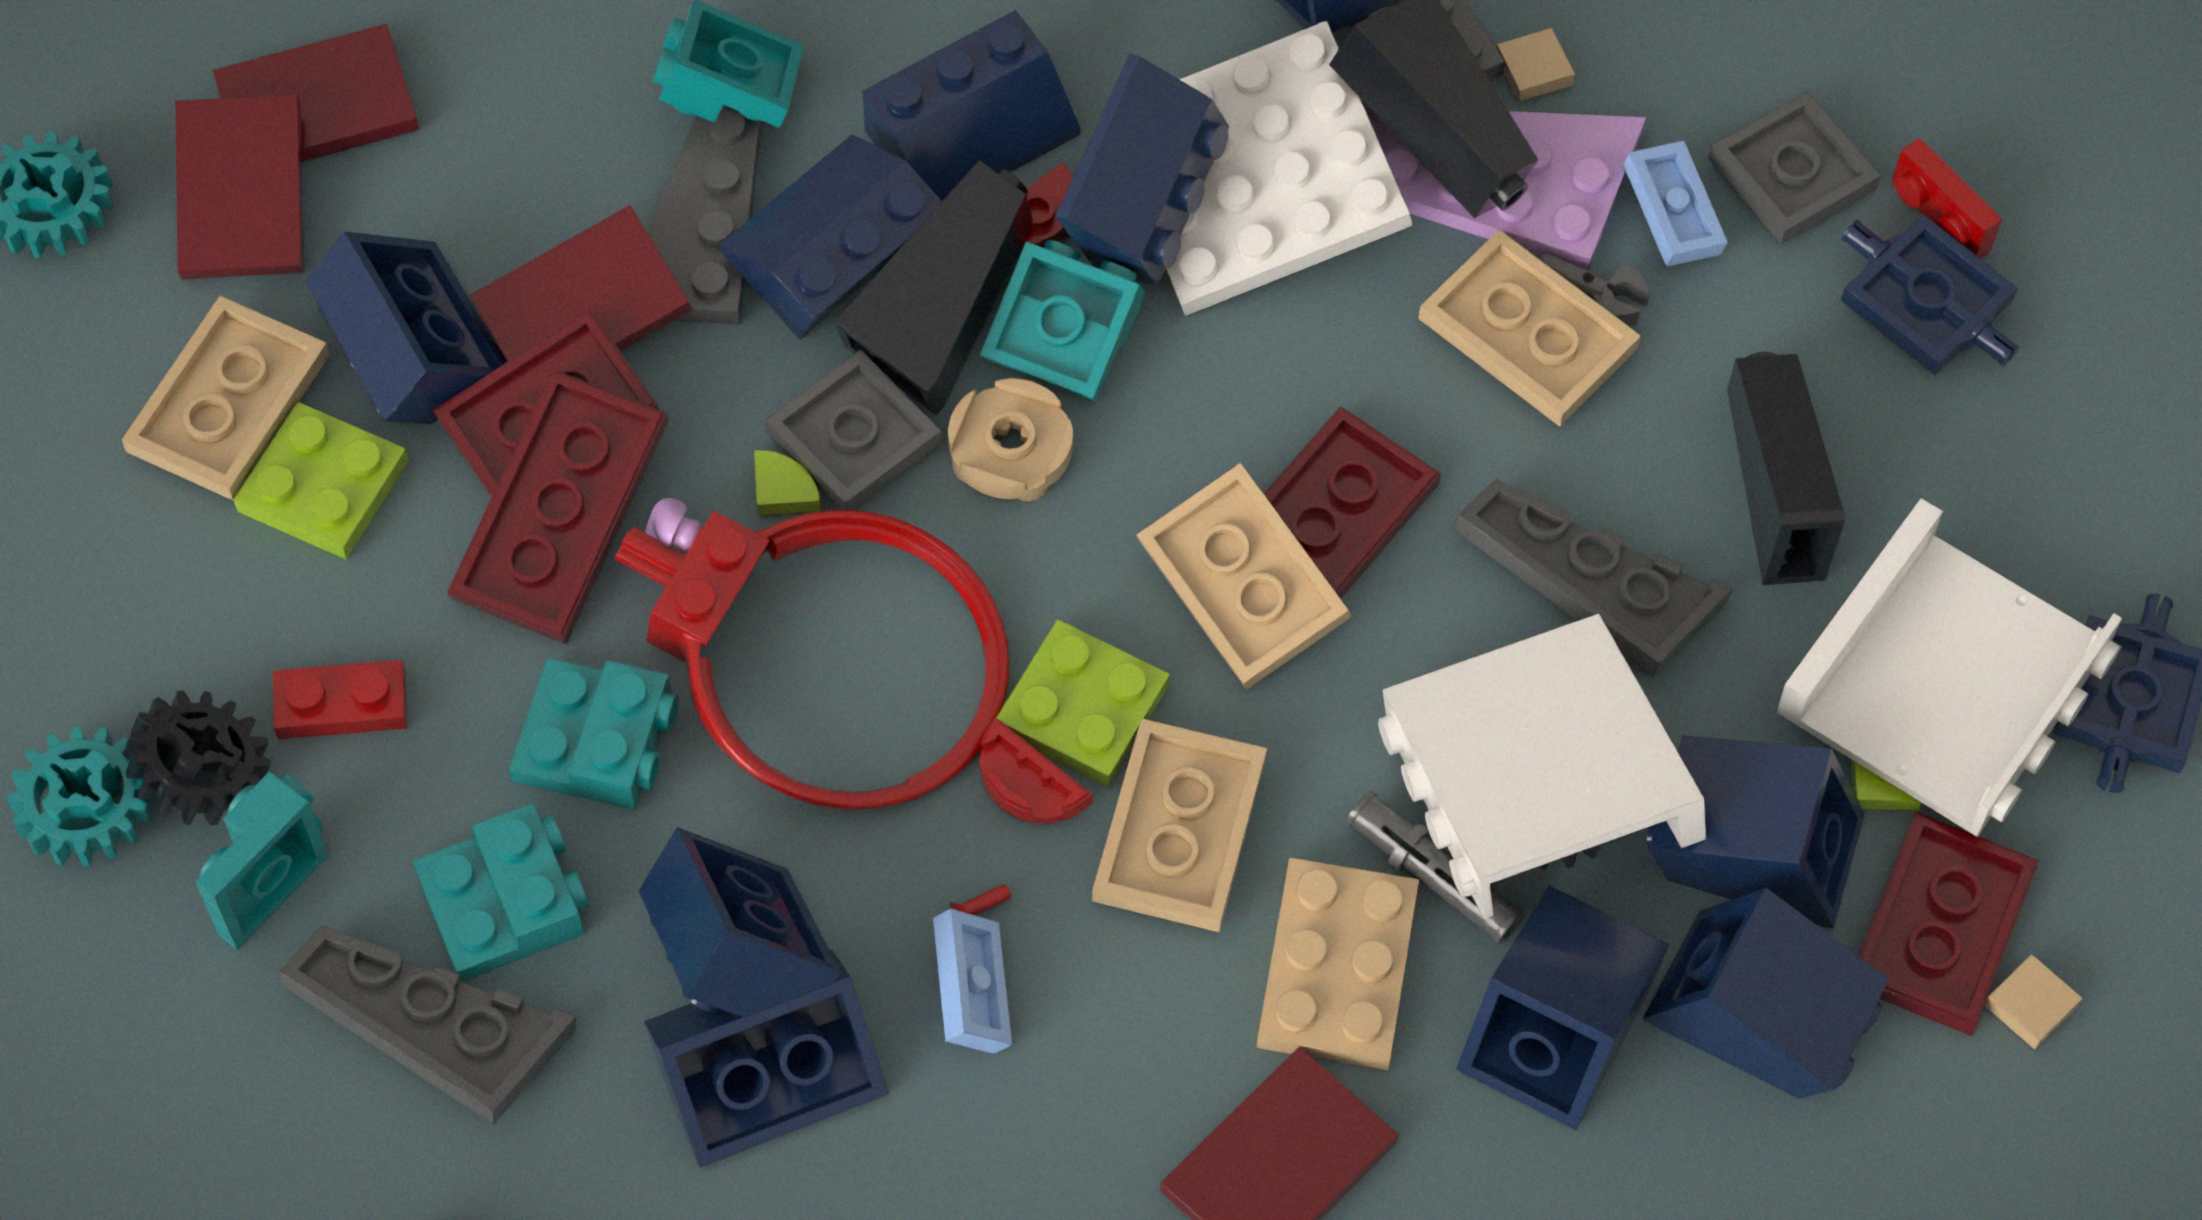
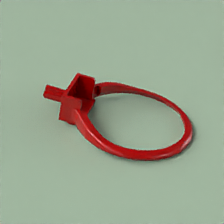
[615,510,1009,810]

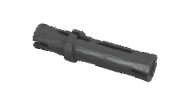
[1346,791,1525,945]

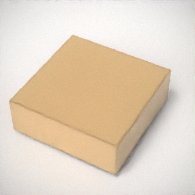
[1496,28,1575,102]
[1984,954,2083,1050]

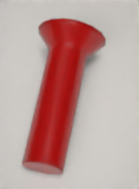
[949,884,1011,915]

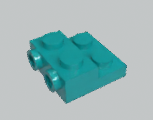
[652,0,804,128]
[980,240,1146,403]
[508,658,679,810]
[195,771,329,950]
[412,803,589,982]

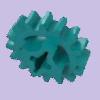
[0,131,114,258]
[7,726,156,867]

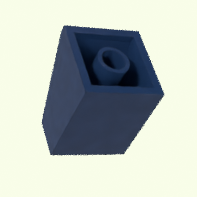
[1647,735,1865,928]
[1456,885,1669,1130]
[1643,887,1889,1099]

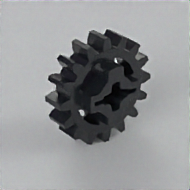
[123,690,271,826]

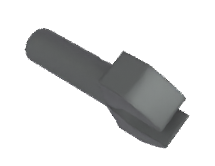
[1539,253,1650,326]

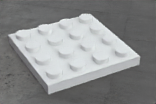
[1166,21,1413,316]

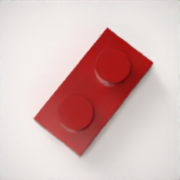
[1891,138,2002,259]
[273,660,407,739]

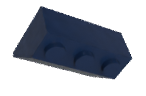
[862,10,1081,201]
[1056,53,1229,286]
[718,134,942,339]
[305,231,507,424]
[638,827,841,1017]
[644,950,889,1167]

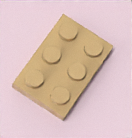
[1418,229,1641,427]
[122,296,330,501]
[1137,463,1351,690]
[1092,718,1267,932]
[1256,857,1419,1071]

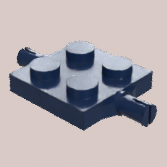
[1841,215,2019,375]
[2054,593,2202,793]

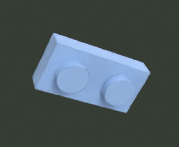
[1623,140,1728,267]
[933,909,1012,1054]

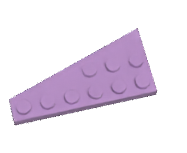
[1363,105,1646,270]

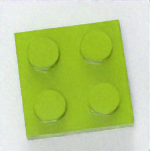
[233,401,409,560]
[997,619,1170,787]

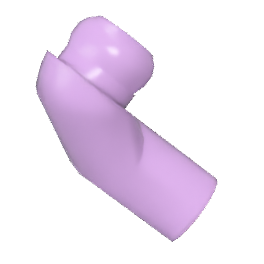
[645,498,703,553]

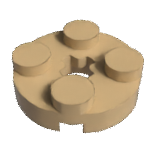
[948,378,1073,502]

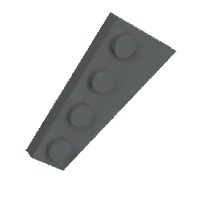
[647,105,762,324]
[1454,479,1733,677]
[279,925,576,1125]

